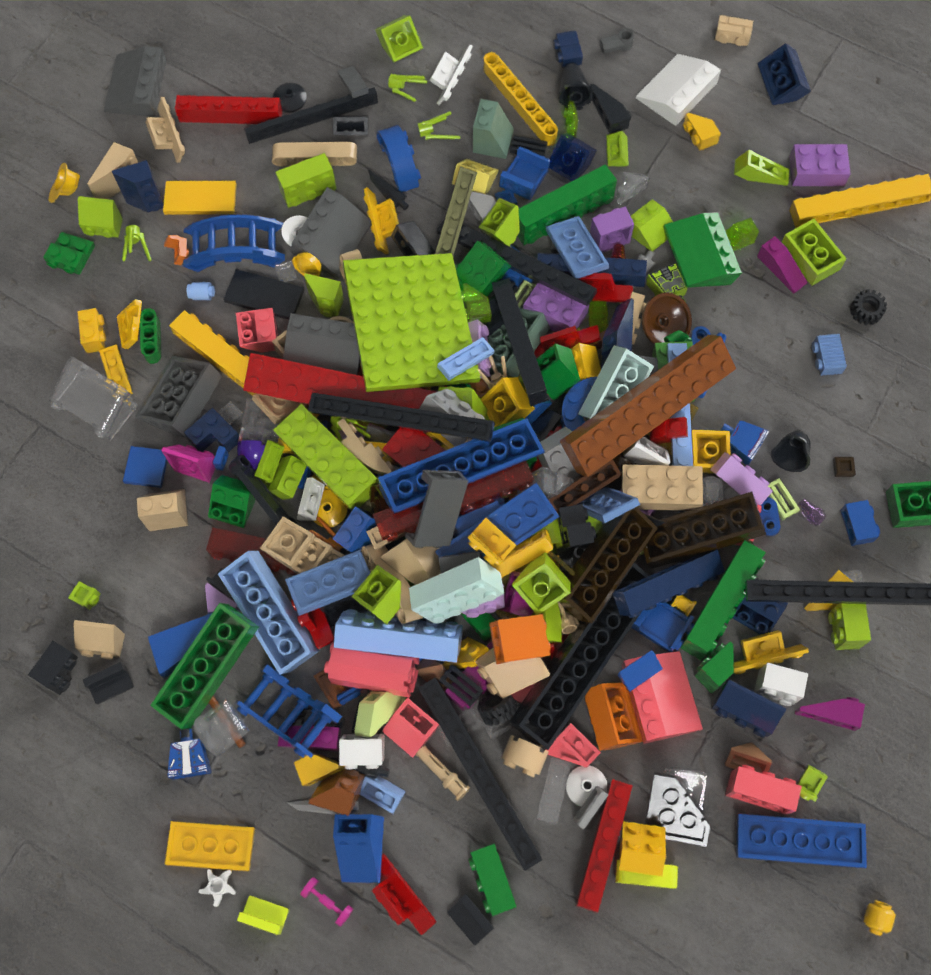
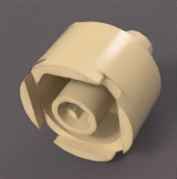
[501,735,549,778]

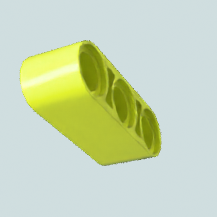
[615,860,678,889]

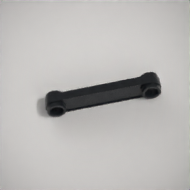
[229,455,298,525]

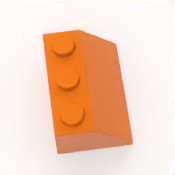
[585,682,643,751]

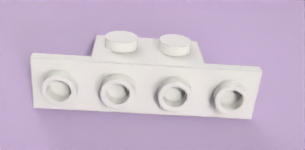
[429,45,473,105]

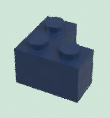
[184,408,241,452]

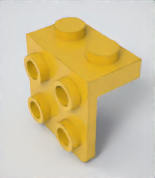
[467,518,516,566]

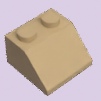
[74,620,125,659]

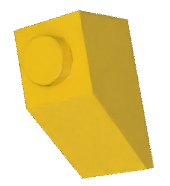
[294,754,345,786]

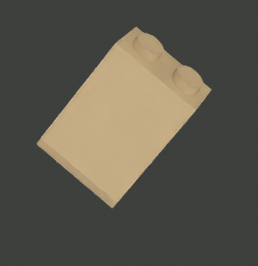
[137,489,188,531]
[381,532,442,585]
[475,647,550,698]

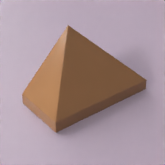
[415,659,453,693]
[725,742,772,773]

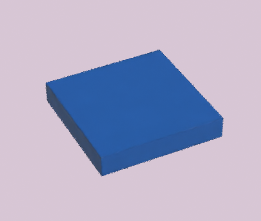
[123,446,168,488]

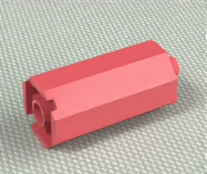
[324,642,419,698]

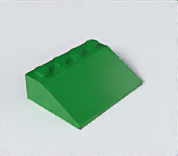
[663,212,742,288]

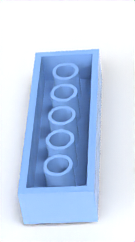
[218,551,321,675]
[334,609,463,663]

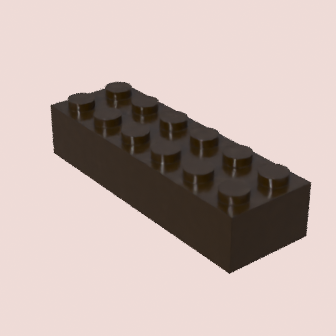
[643,491,767,569]
[558,507,657,624]

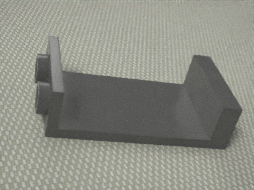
[405,470,469,548]

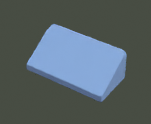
[360,775,405,814]

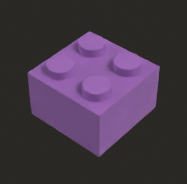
[590,207,634,253]

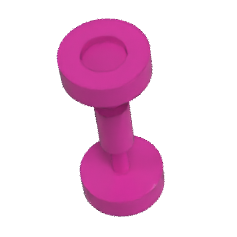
[300,877,354,927]

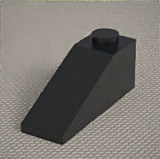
[590,84,631,134]

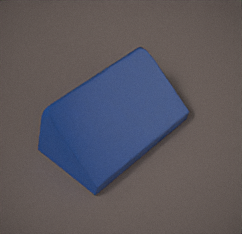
[618,650,663,692]

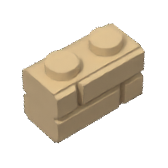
[715,15,753,46]

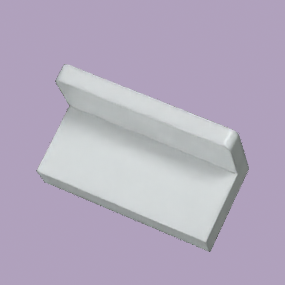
[297,478,325,521]

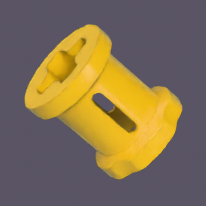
[671,595,697,617]

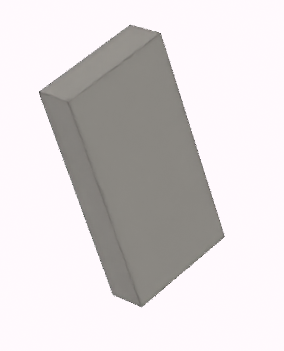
[573,786,608,829]

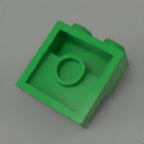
[43,232,95,275]

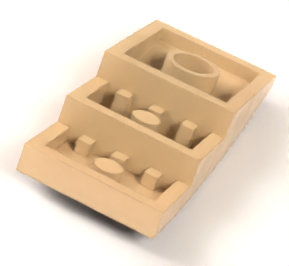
[260,517,345,574]

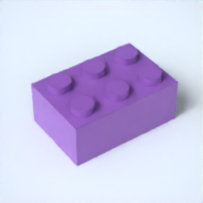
[789,144,850,186]
[523,283,589,332]

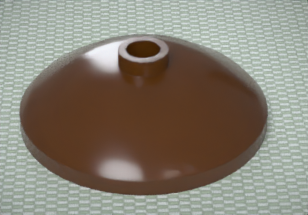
[642,293,692,345]

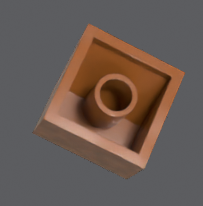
[308,769,364,816]

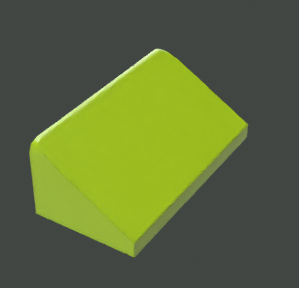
[606,131,629,166]

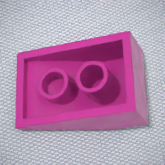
[161,445,216,483]

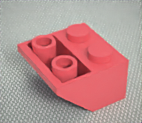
[236,308,278,353]
[382,698,439,758]

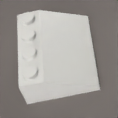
[636,54,721,126]

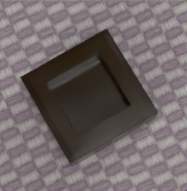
[833,457,856,477]

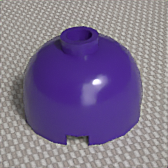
[237,440,265,471]

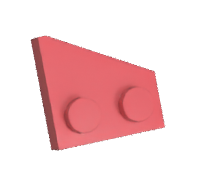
[547,723,601,768]

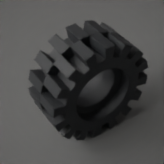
[850,289,887,325]
[477,694,517,726]

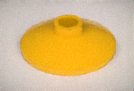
[314,490,348,528]

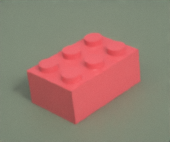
[725,765,802,815]

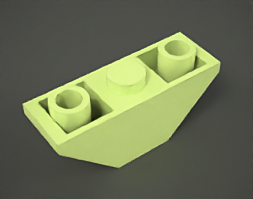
[354,691,406,737]

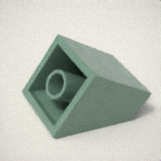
[473,99,514,159]

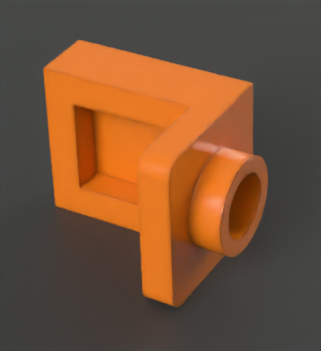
[164,235,189,266]

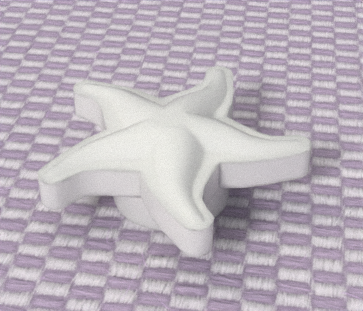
[199,869,236,907]

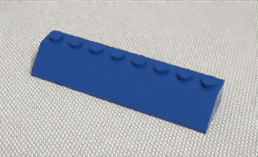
[378,418,545,514]

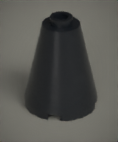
[558,63,593,111]

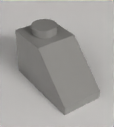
[468,191,497,224]

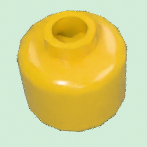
[864,900,896,936]

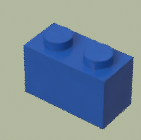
[840,500,880,546]

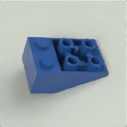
[333,814,384,883]

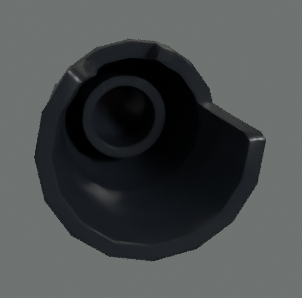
[771,430,811,472]

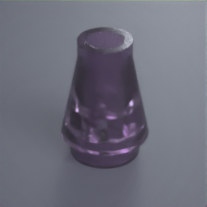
[797,498,827,526]

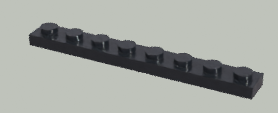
[244,87,378,144]

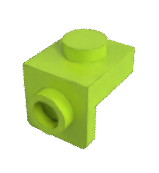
[68,581,101,610]
[797,764,828,802]

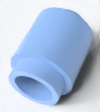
[187,282,215,300]

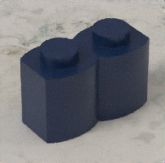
[553,30,583,68]

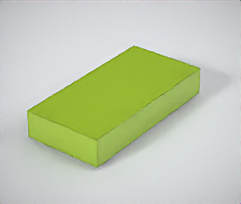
[255,440,285,483]

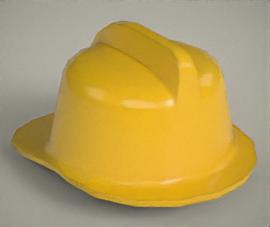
[49,163,80,203]

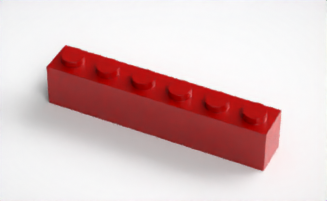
[175,95,282,124]
[575,779,633,913]

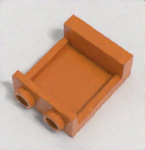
[489,614,550,664]

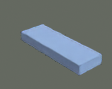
[437,337,494,381]

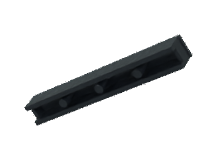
[491,278,549,407]

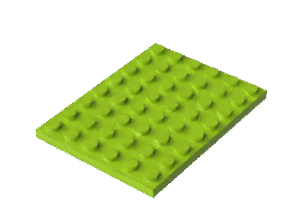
[343,253,481,392]

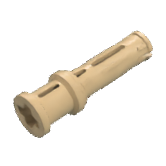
[416,745,471,801]

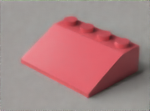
[621,651,703,744]

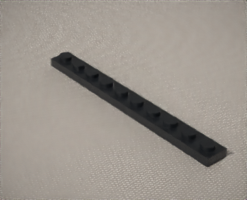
[436,219,597,306]
[308,392,495,442]
[745,580,931,605]
[418,677,543,871]

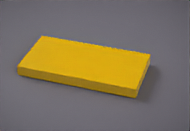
[163,181,237,215]
[164,821,255,871]

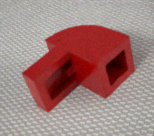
[650,417,688,444]

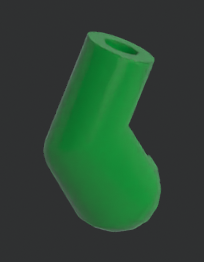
[664,330,692,342]

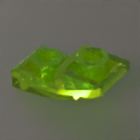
[563,101,578,142]
[588,301,608,333]

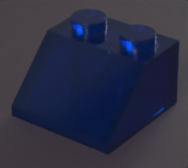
[549,133,597,181]

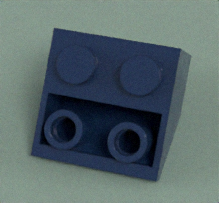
[733,579,788,635]

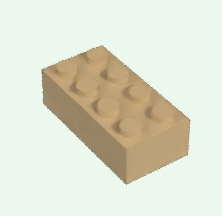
[621,464,703,511]

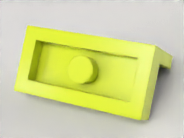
[237,896,289,935]

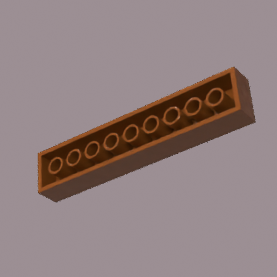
[560,335,736,477]

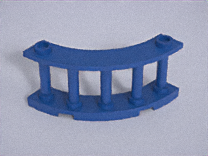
[183,215,285,272]
[235,664,342,758]

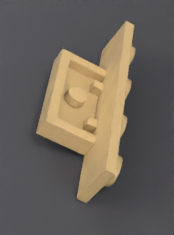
[146,97,185,163]

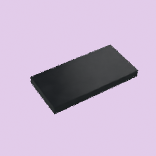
[223,269,304,320]

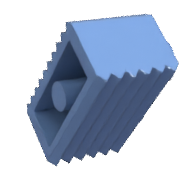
[812,334,847,376]

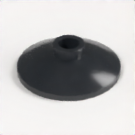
[273,83,307,112]

